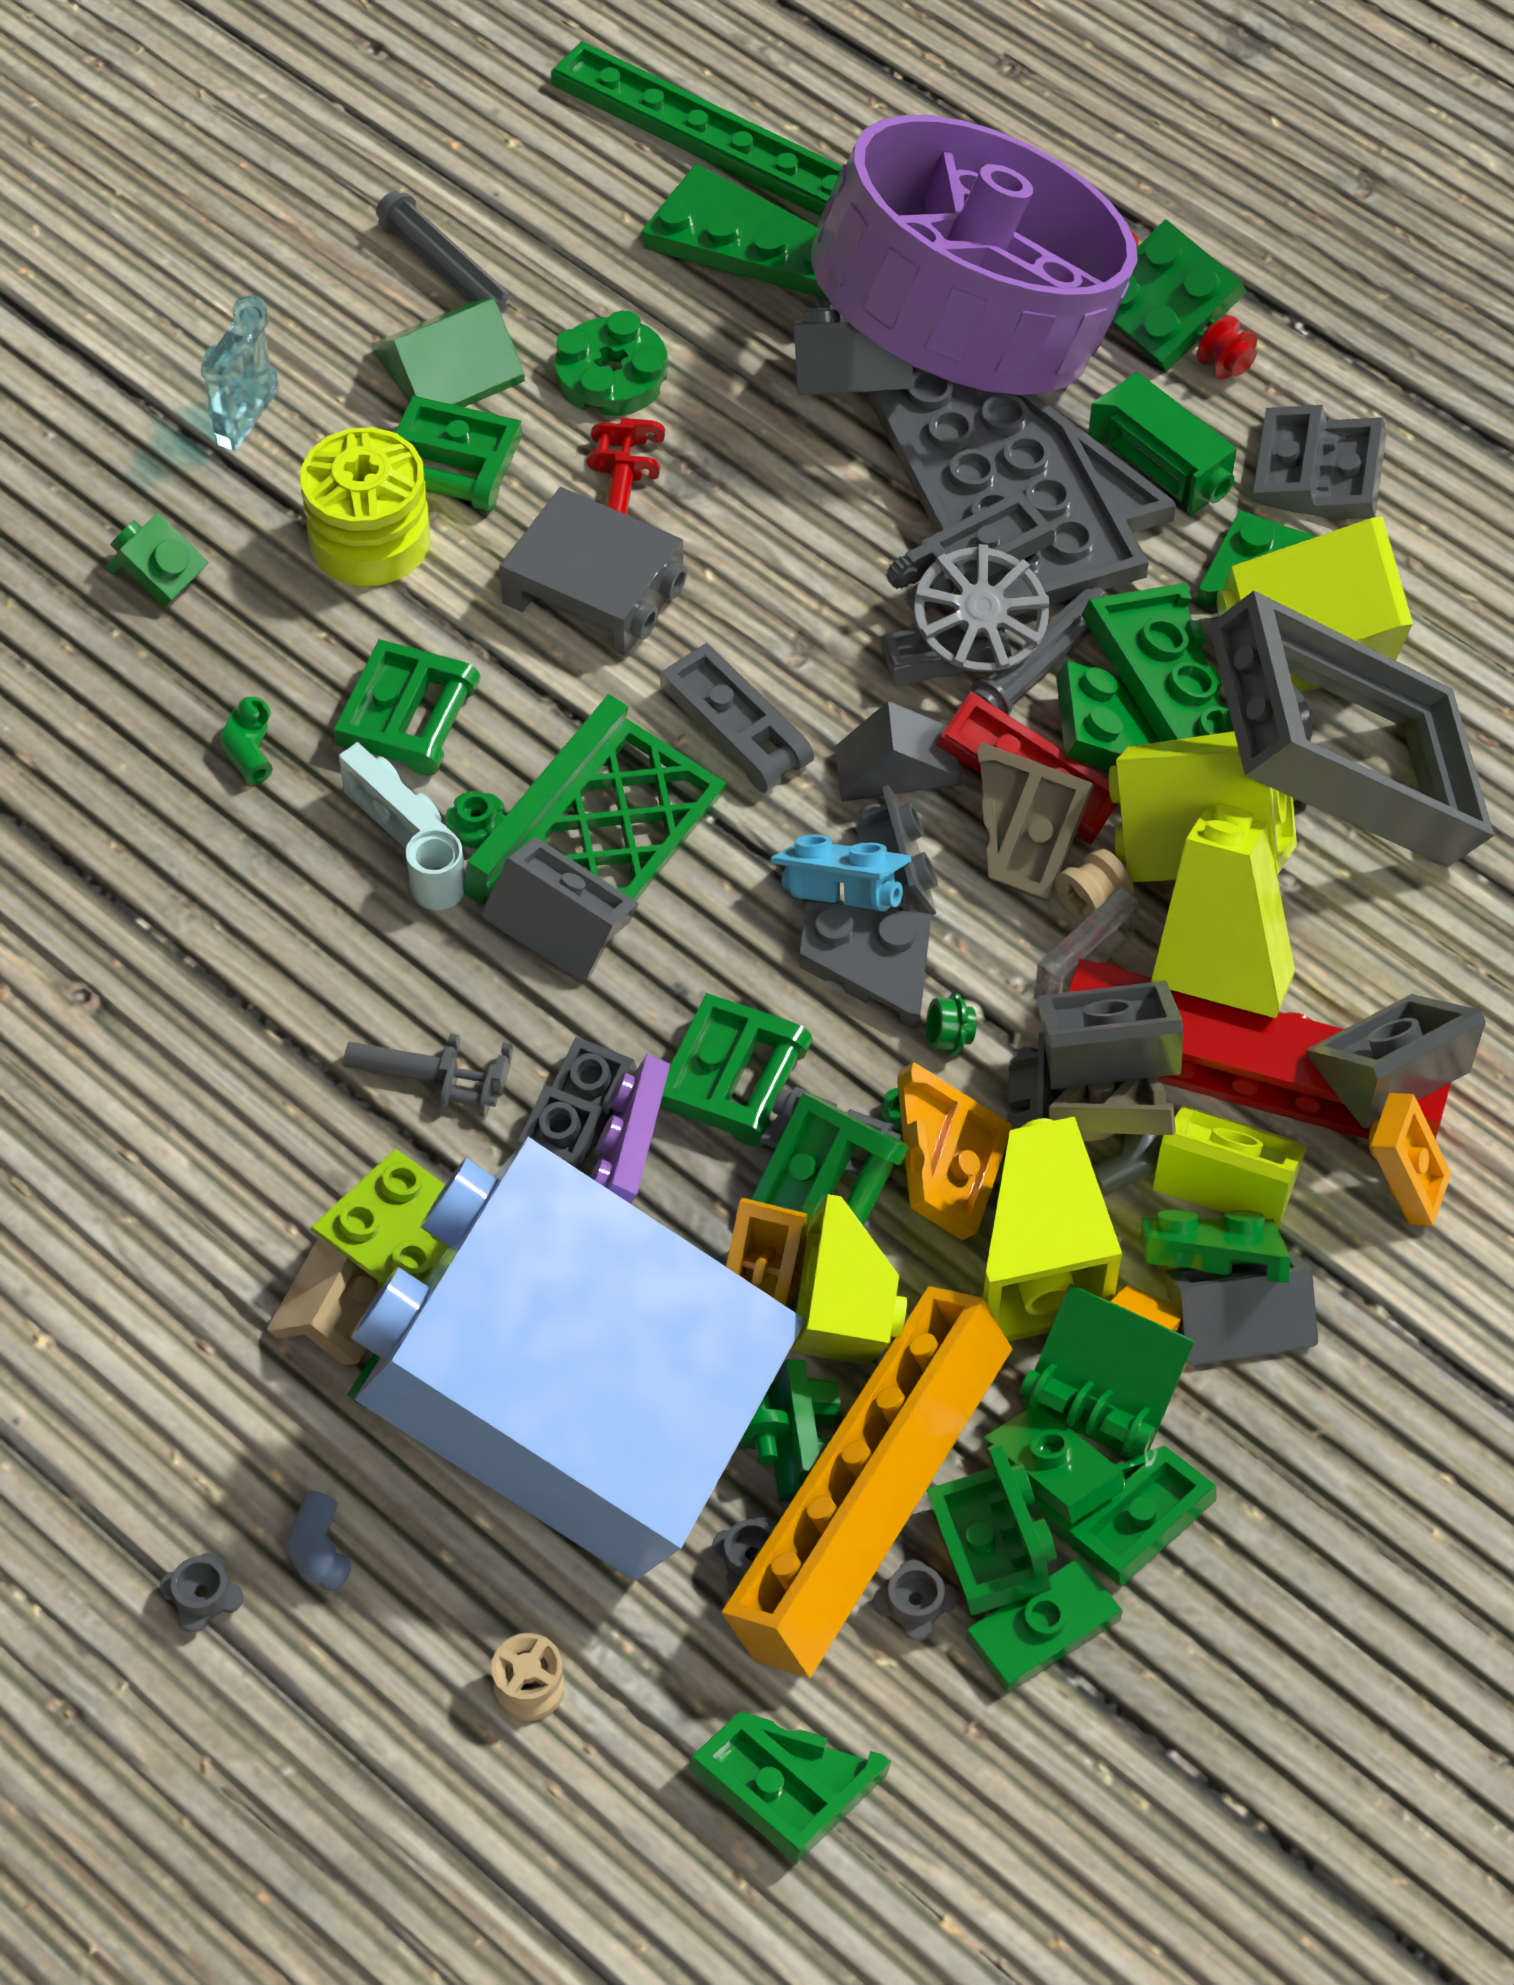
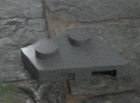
[799,902,931,1028]

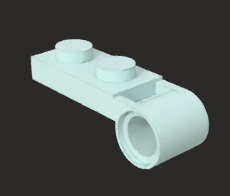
[339,742,465,910]

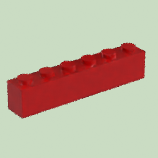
[1068,958,1451,1140]

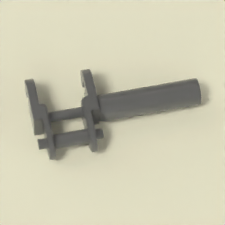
[344,1033,513,1117]

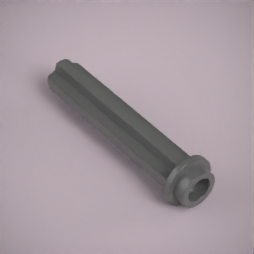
[376,191,509,312]
[971,587,1106,715]

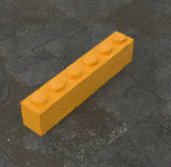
[721,1286,1012,1678]

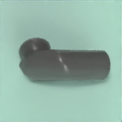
[1092,1134,1163,1196]

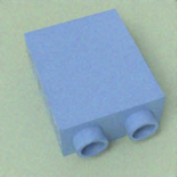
[351,1137,806,1581]

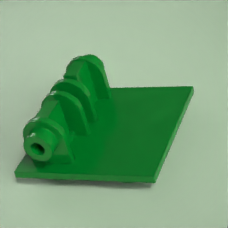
[1019,1283,1195,1458]

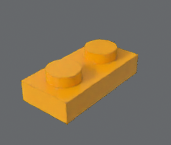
[1369,1093,1451,1227]

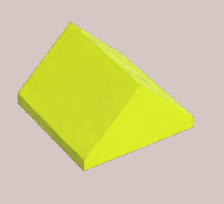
[1153,1105,1308,1230]

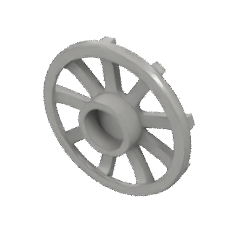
[914,544,1050,672]

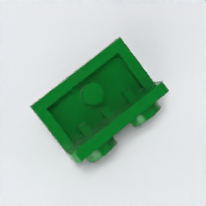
[926,1443,1057,1616]

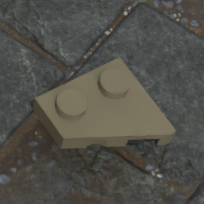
[977,742,1095,902]
[1049,1077,1176,1141]

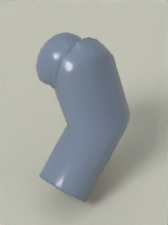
[286,1491,351,1591]

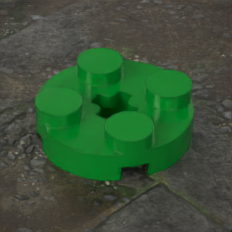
[555,310,668,416]

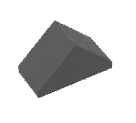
[835,701,962,802]

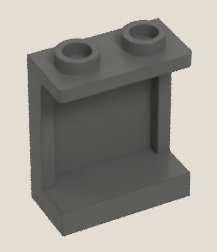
[499,487,688,655]

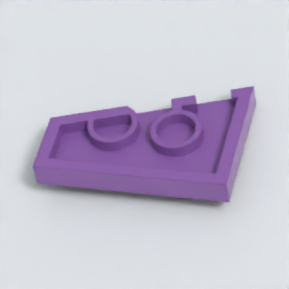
[590,1053,670,1204]

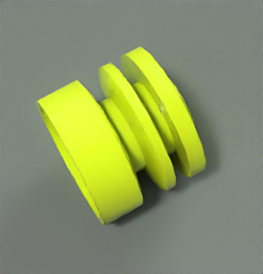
[300,427,430,587]

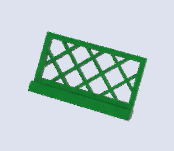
[463,694,727,905]

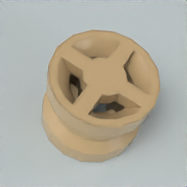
[1055,848,1134,925]
[491,1633,564,1722]

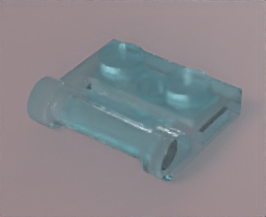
[201,296,279,451]

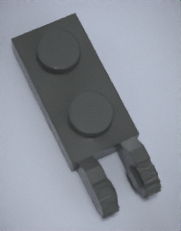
[885,491,1055,612]

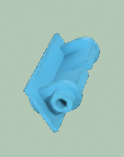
[771,835,911,912]

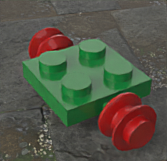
[1111,219,1257,379]

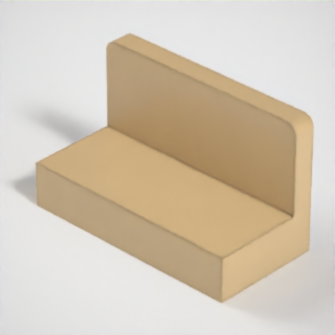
[267,1237,378,1366]

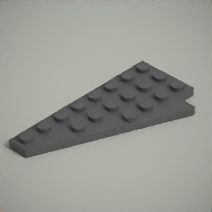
[816,297,1176,617]

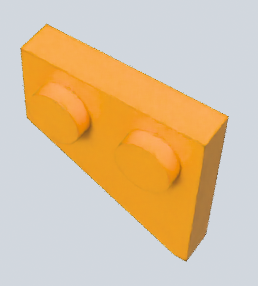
[897,1062,1013,1241]

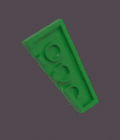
[640,164,828,300]

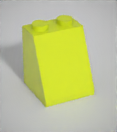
[1217,516,1413,691]
[1109,731,1297,882]
[1151,805,1295,1018]
[983,1116,1122,1342]

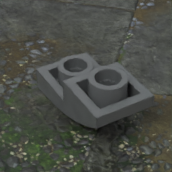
[517,1037,637,1169]

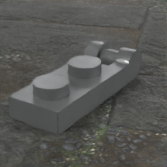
[660,643,814,793]

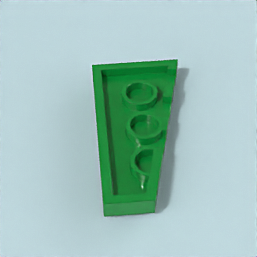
[1081,583,1234,742]

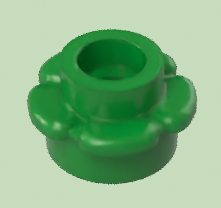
[445,791,505,849]
[926,993,977,1056]

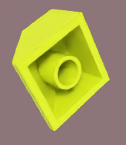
[789,1194,907,1366]

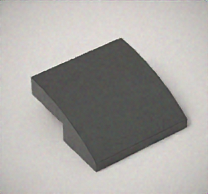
[1253,405,1387,519]

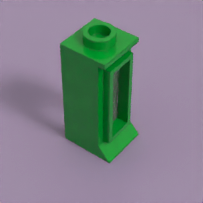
[1088,371,1237,516]

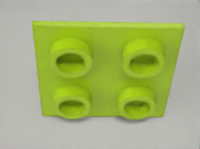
[311,1148,448,1298]

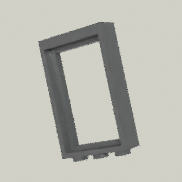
[1209,591,1494,867]

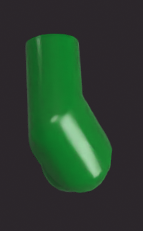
[220,696,273,786]

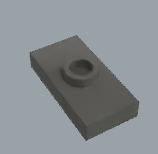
[880,625,1012,687]

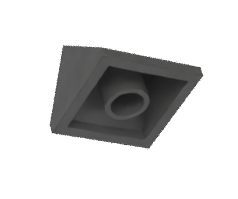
[1038,981,1183,1090]
[1306,994,1486,1129]

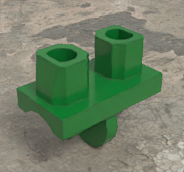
[738,1359,841,1502]

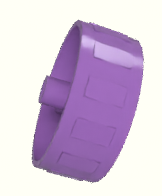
[811,115,1137,395]

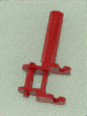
[586,418,666,515]

